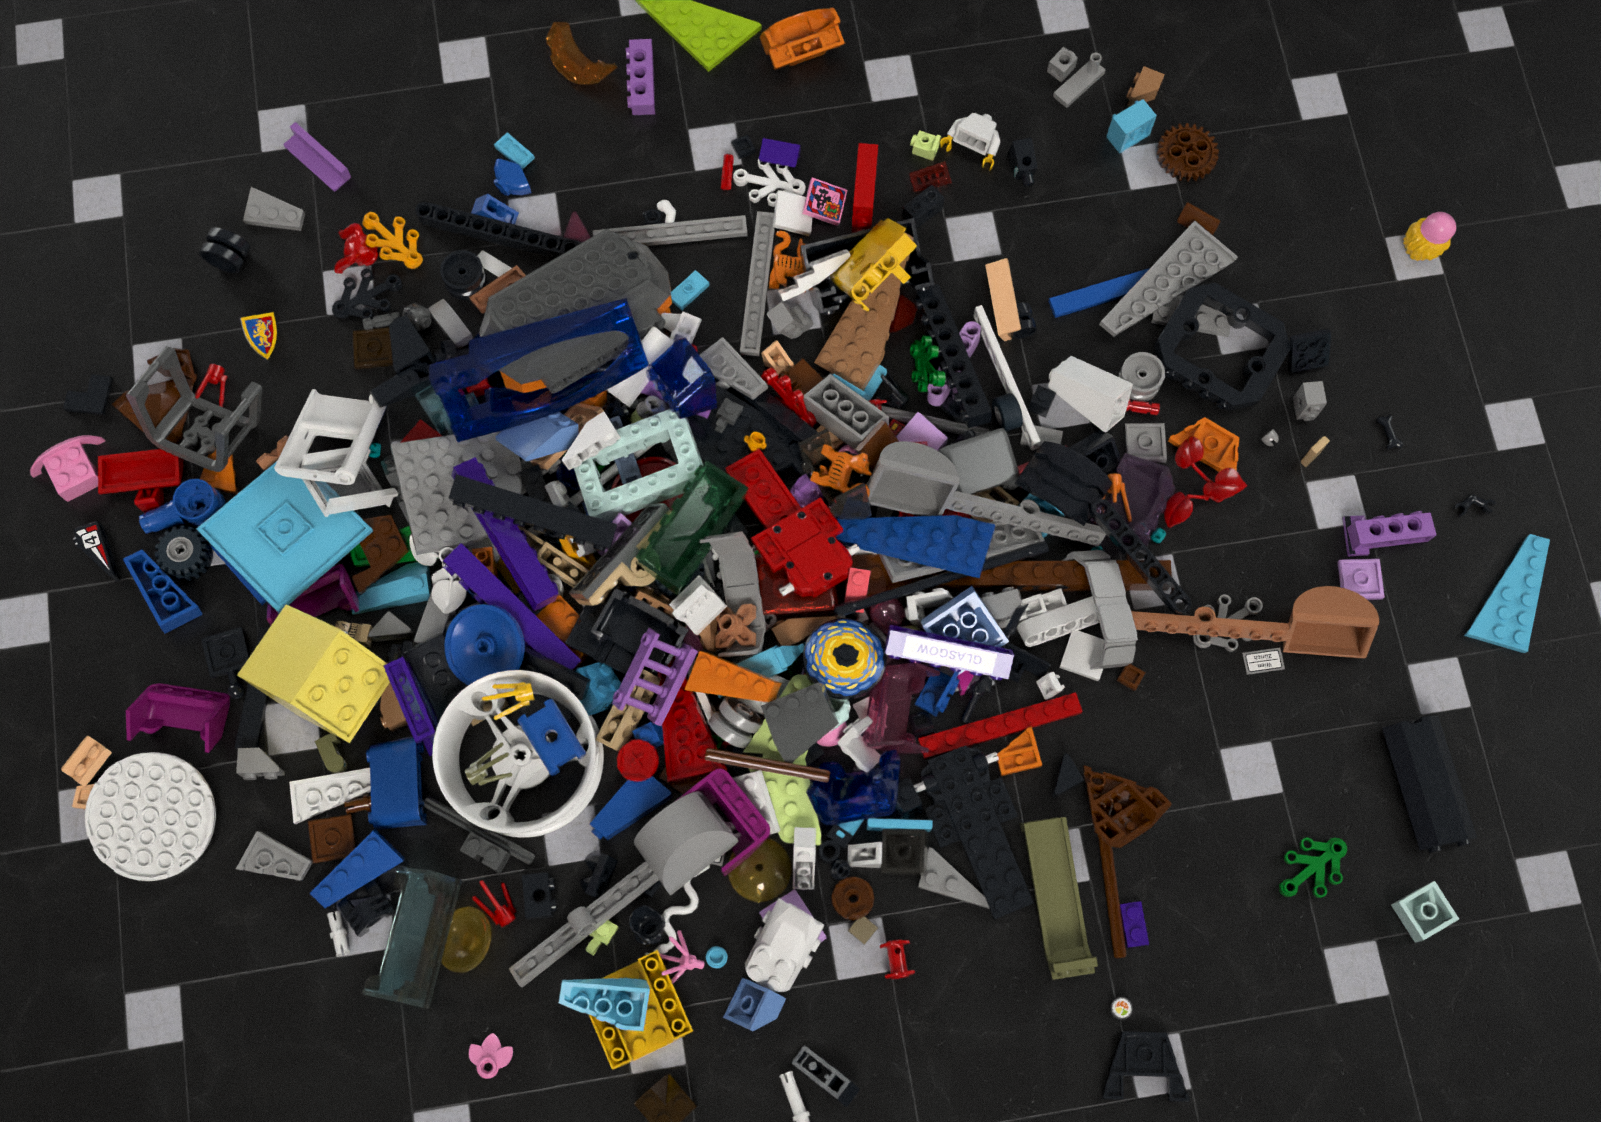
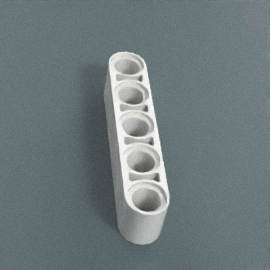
[1017,596,1100,647]

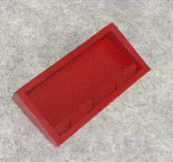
[98,449,184,494]

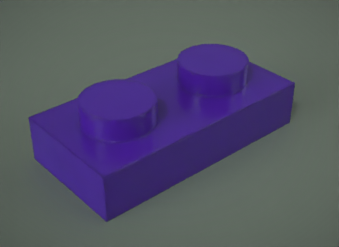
[1120,901,1149,948]

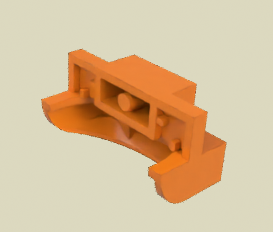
[760,7,845,69]

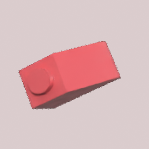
[844,567,871,613]

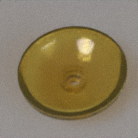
[728,839,791,902]
[437,907,491,973]

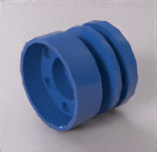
[173,479,227,527]

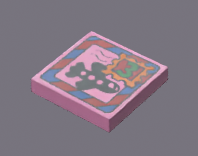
[802,178,847,226]

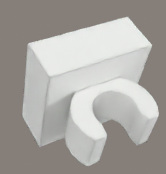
[1036,672,1065,700]

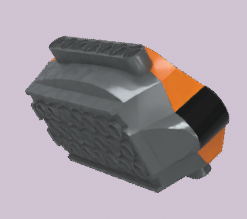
[477,228,672,393]

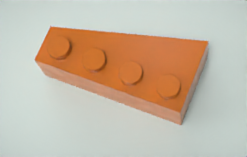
[684,651,782,702]

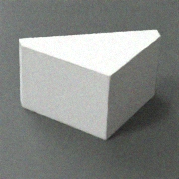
[848,842,882,868]

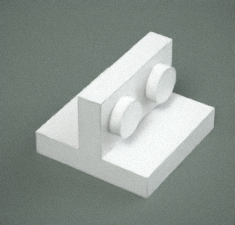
[669,576,727,635]

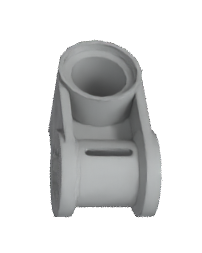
[636,395,673,419]

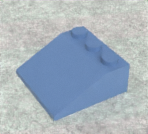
[495,403,579,461]
[921,586,1009,675]

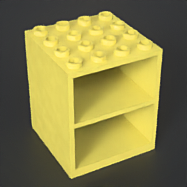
[237,605,390,743]

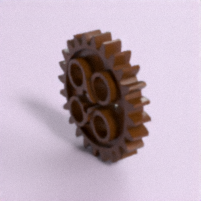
[1156,123,1219,182]

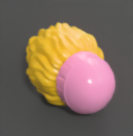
[1403,212,1456,261]

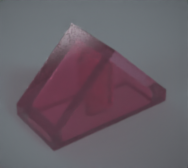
[564,211,591,242]

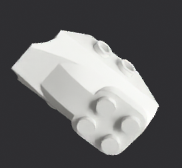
[745,898,824,992]

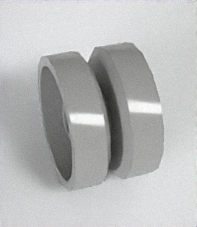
[1118,352,1165,402]
[708,696,763,748]

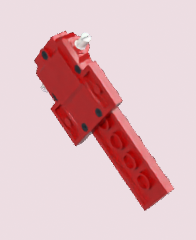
[725,449,860,598]

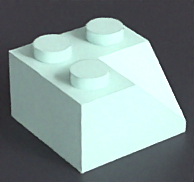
[1391,881,1459,943]

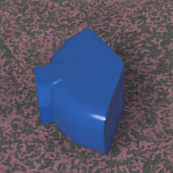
[493,159,531,196]

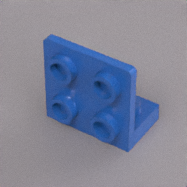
[915,668,960,717]

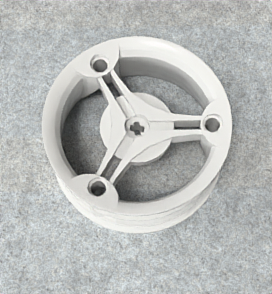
[433,670,604,838]

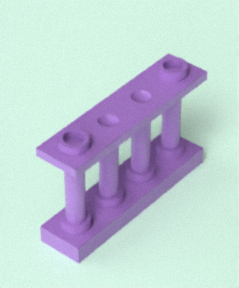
[612,628,698,726]

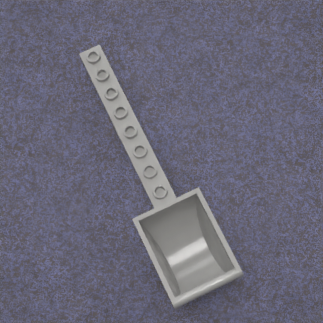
[863,441,1106,546]
[509,791,738,987]

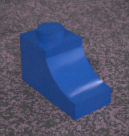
[471,194,519,224]
[632,722,664,748]

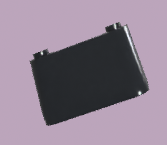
[590,585,689,673]

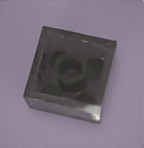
[881,829,928,876]

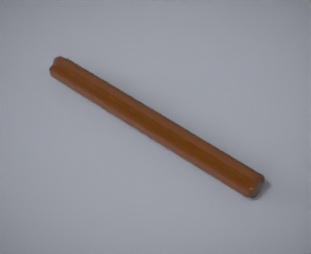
[705,748,830,782]
[1098,835,1126,958]

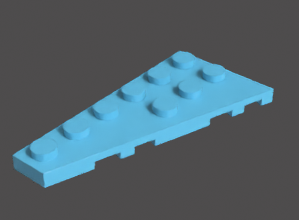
[1464,534,1550,653]

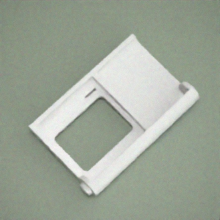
[274,389,388,485]

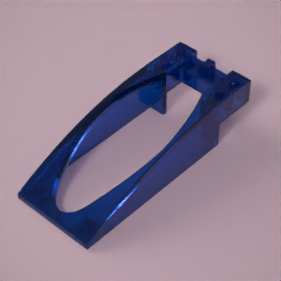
[429,298,649,442]

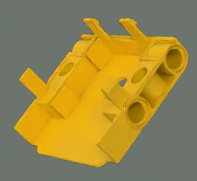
[830,218,917,311]

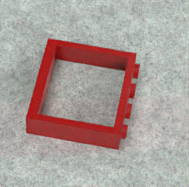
[852,143,878,233]

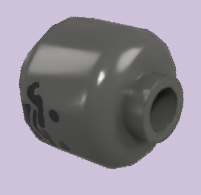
[402,303,431,332]

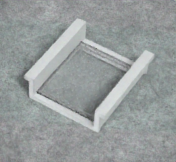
[300,447,398,517]

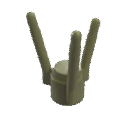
[465,742,512,786]

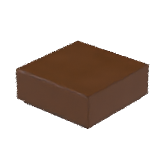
[1117,664,1146,691]

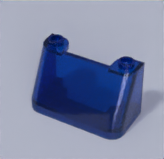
[806,749,901,825]

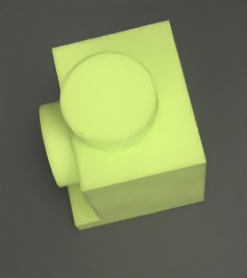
[910,130,941,161]

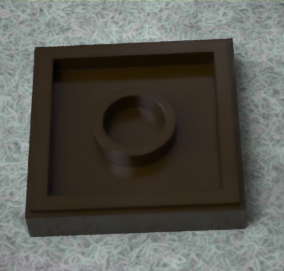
[353,327,393,369]

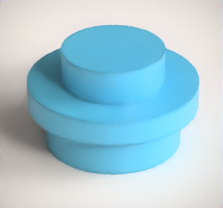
[706,946,728,968]

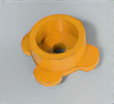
[744,432,767,452]

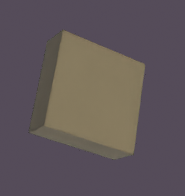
[848,916,878,945]

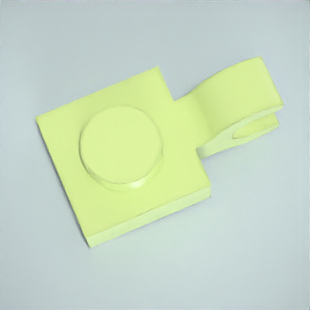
[585,920,619,956]

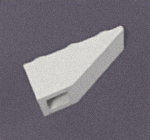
[562,412,621,470]
[793,827,816,890]

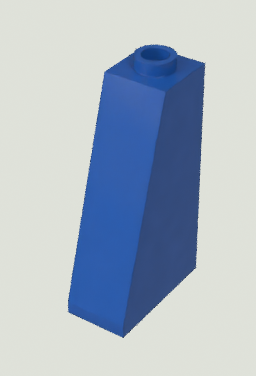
[590,776,673,841]

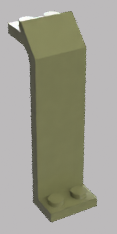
[1020,817,1098,980]

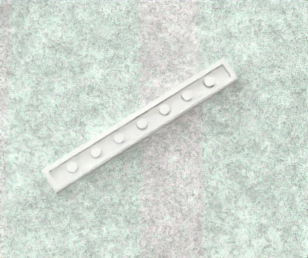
[973,305,1040,450]

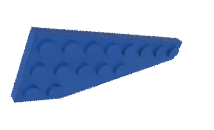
[836,515,995,578]

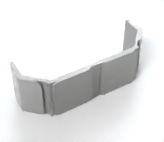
[700,531,766,657]
[1062,550,1138,670]

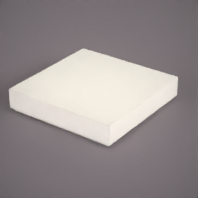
[773,190,812,236]
[1059,630,1104,681]

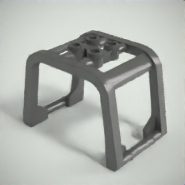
[126,346,262,472]

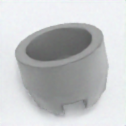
[1261,429,1279,446]

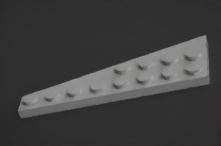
[1099,221,1238,337]

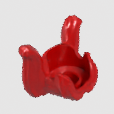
[334,223,378,274]

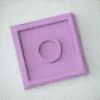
[1338,559,1385,600]

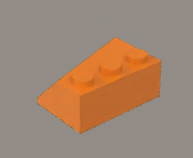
[529,595,589,670]

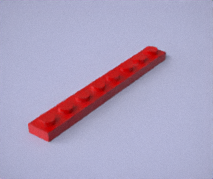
[918,692,1083,760]

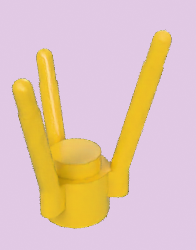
[482,682,534,720]

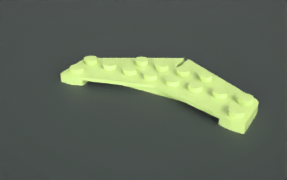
[743,675,821,846]

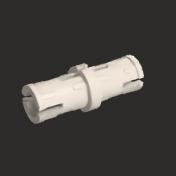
[327,911,350,957]

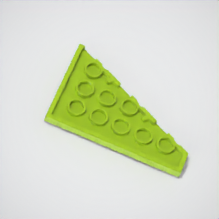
[635,0,762,72]

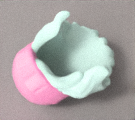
[817,697,850,747]

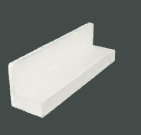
[606,326,677,407]

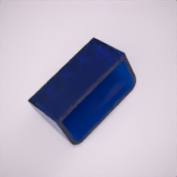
[646,338,717,419]

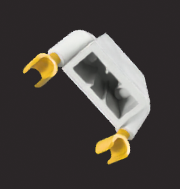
[940,113,1000,170]

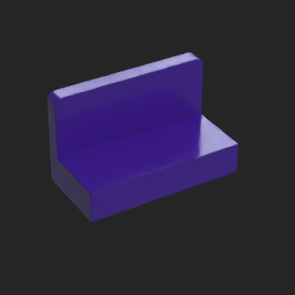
[759,138,801,168]

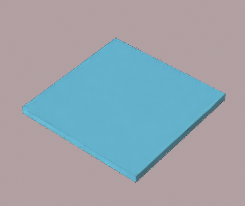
[197,460,373,613]

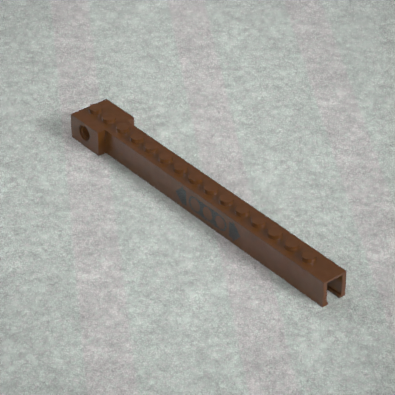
[844,554,1172,597]

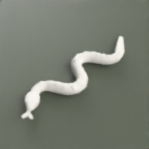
[645,866,710,955]

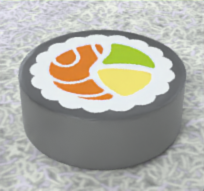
[1110,997,1133,1020]

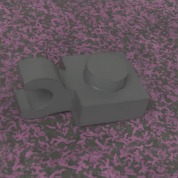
[715,398,743,434]

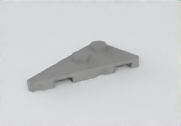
[918,847,989,909]

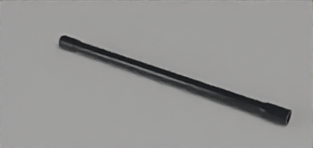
[834,541,1049,618]

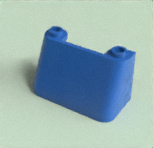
[366,736,427,830]

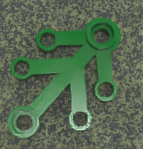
[910,336,946,392]
[1279,838,1347,898]

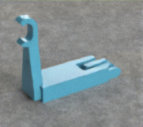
[718,642,806,698]

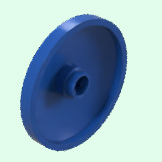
[444,604,525,685]

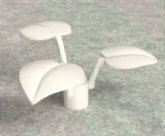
[410,534,500,614]

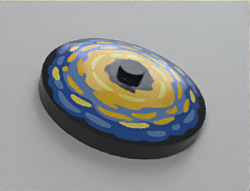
[803,618,886,700]

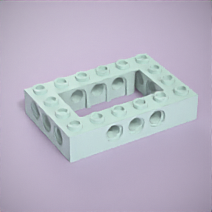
[568,405,709,522]

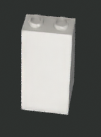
[1049,356,1133,432]

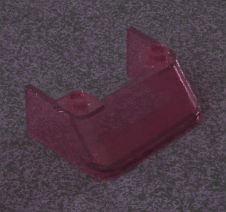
[863,662,940,754]

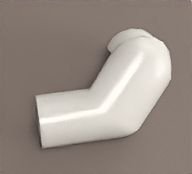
[657,200,676,223]

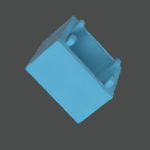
[1106,99,1157,153]

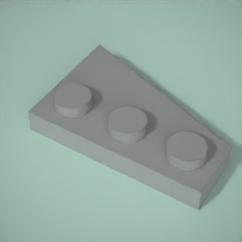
[243,187,305,231]
[236,831,313,880]

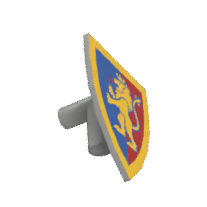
[240,312,277,360]

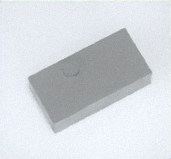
[803,374,889,450]

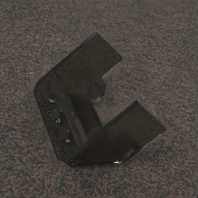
[798,428,872,520]

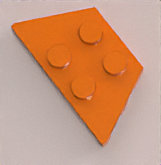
[1168,417,1239,472]

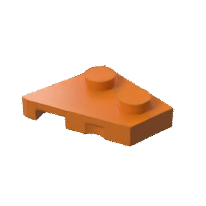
[200,450,238,494]

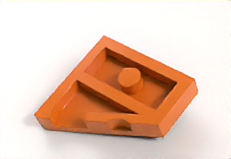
[997,727,1042,776]

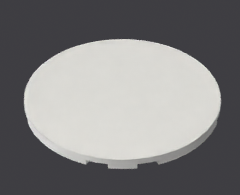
[85,752,216,881]

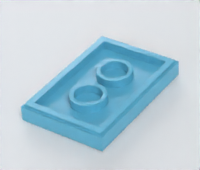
[866,818,932,832]

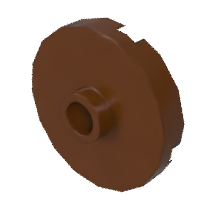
[831,876,875,920]

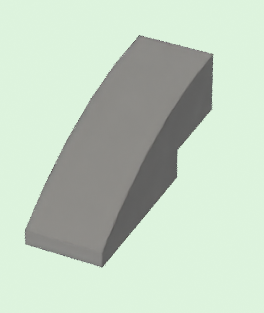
[427,299,474,350]

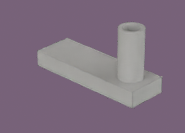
[1053,52,1105,108]

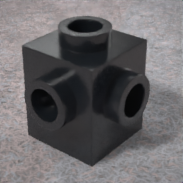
[602,399,631,426]

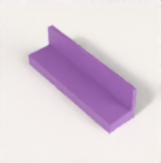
[283,122,351,191]

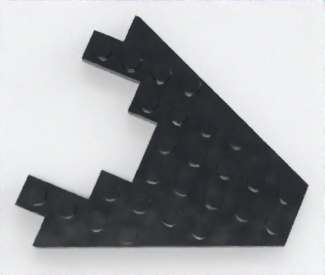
[684,381,832,539]

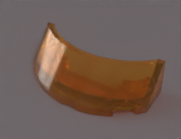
[546,22,617,85]

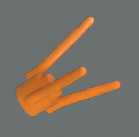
[1097,474,1132,522]

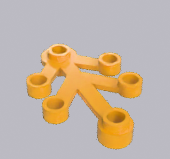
[362,212,423,269]

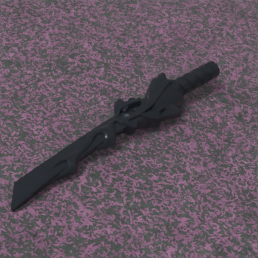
[961,604,1029,723]

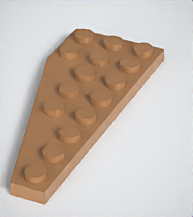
[814,232,914,391]

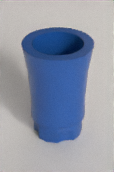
[139,499,188,534]

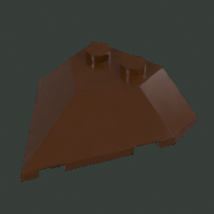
[112,374,197,444]
[1083,765,1172,848]

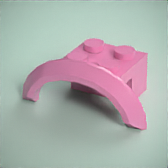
[30,435,106,502]

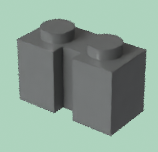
[460,832,511,874]

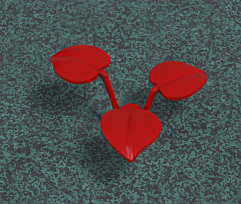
[1164,436,1247,528]

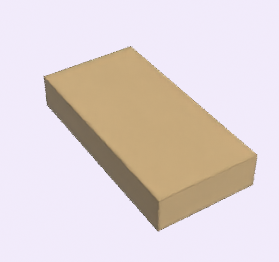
[1301,436,1330,467]

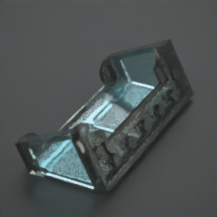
[362,866,462,1009]

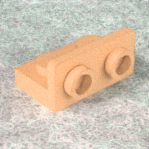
[61,736,112,787]

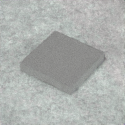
[1124,423,1167,463]

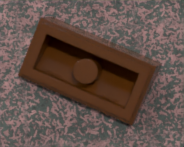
[1177,203,1220,235]

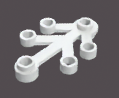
[733,159,806,207]

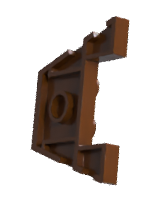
[352,515,409,595]

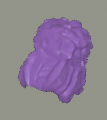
[790,474,826,508]

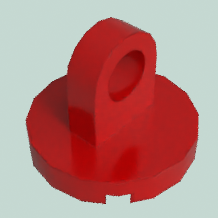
[617,739,659,782]

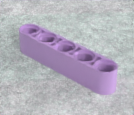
[927,321,981,406]

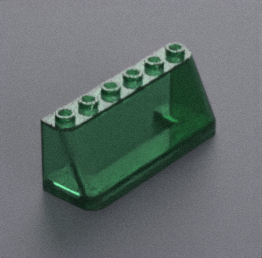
[636,461,749,595]

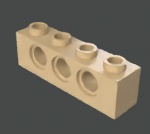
[595,670,661,752]

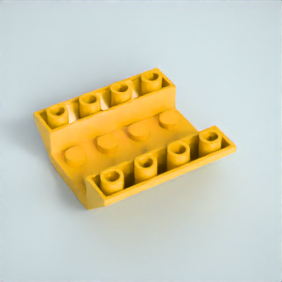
[589,950,693,1070]

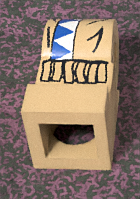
[335,621,373,648]

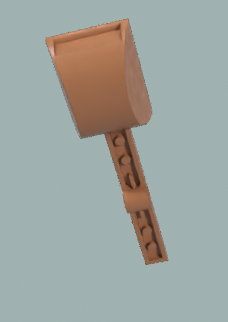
[1131,586,1379,658]

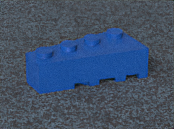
[123,550,203,634]
[310,829,405,908]

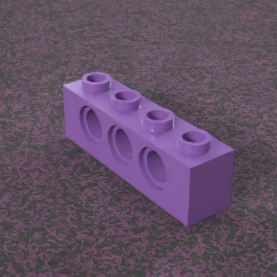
[626,39,655,115]
[1347,511,1436,551]

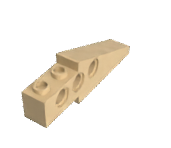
[518,526,614,605]

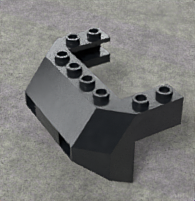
[800,218,934,315]

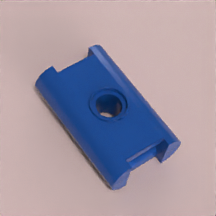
[517,699,587,776]

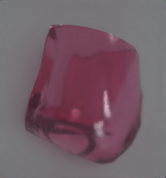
[869,599,906,634]

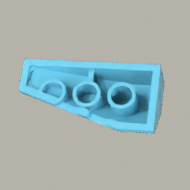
[351,562,432,614]
[559,978,650,1031]

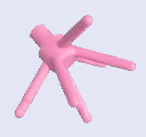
[660,930,704,984]

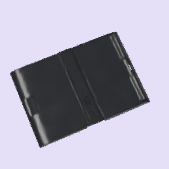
[565,604,636,675]

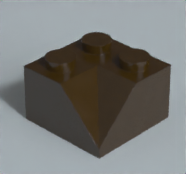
[634,1073,698,1122]

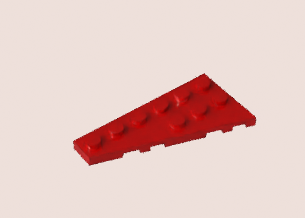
[657,656,727,783]

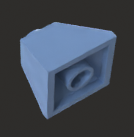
[723,978,786,1031]

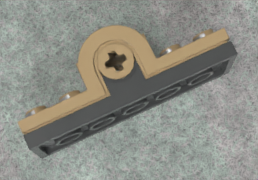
[569,503,675,606]

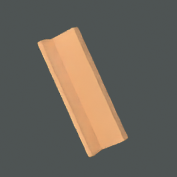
[985,258,1021,341]

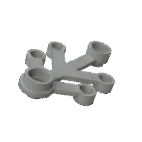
[1193,594,1263,652]

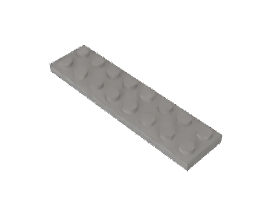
[878,521,1045,583]

